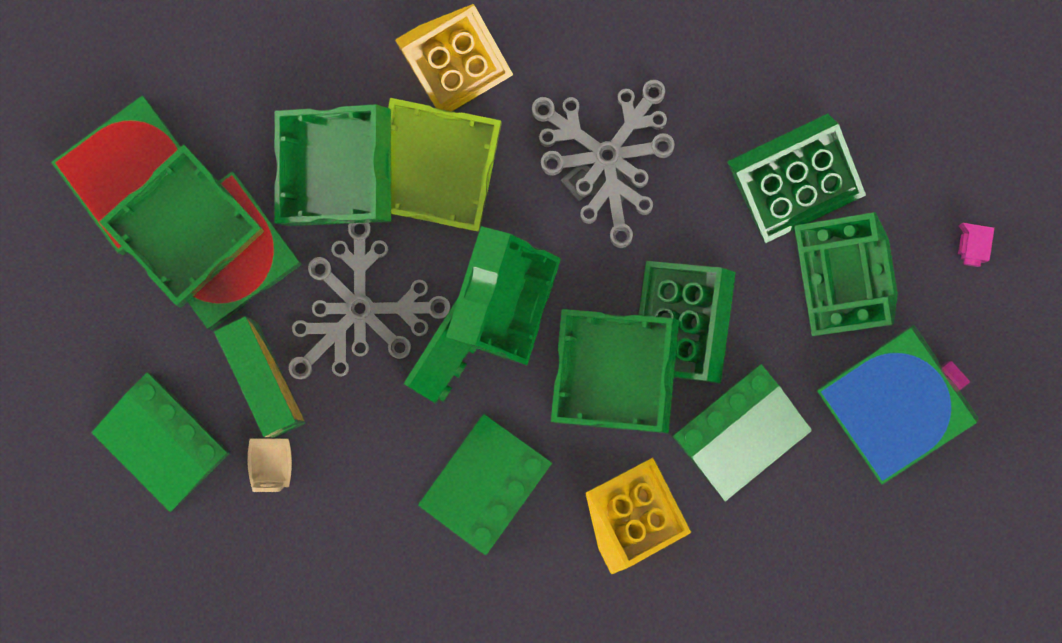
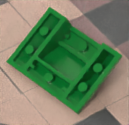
[794,212,898,336]

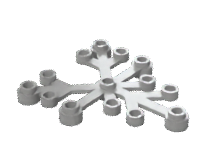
[532,80,675,248]
[289,223,451,380]

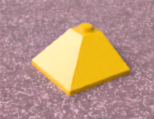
[395,4,513,111]
[586,458,691,574]

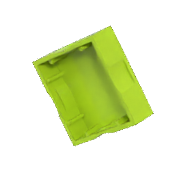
[388,98,502,232]

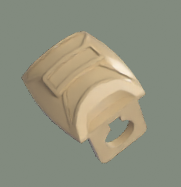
[248,438,292,492]

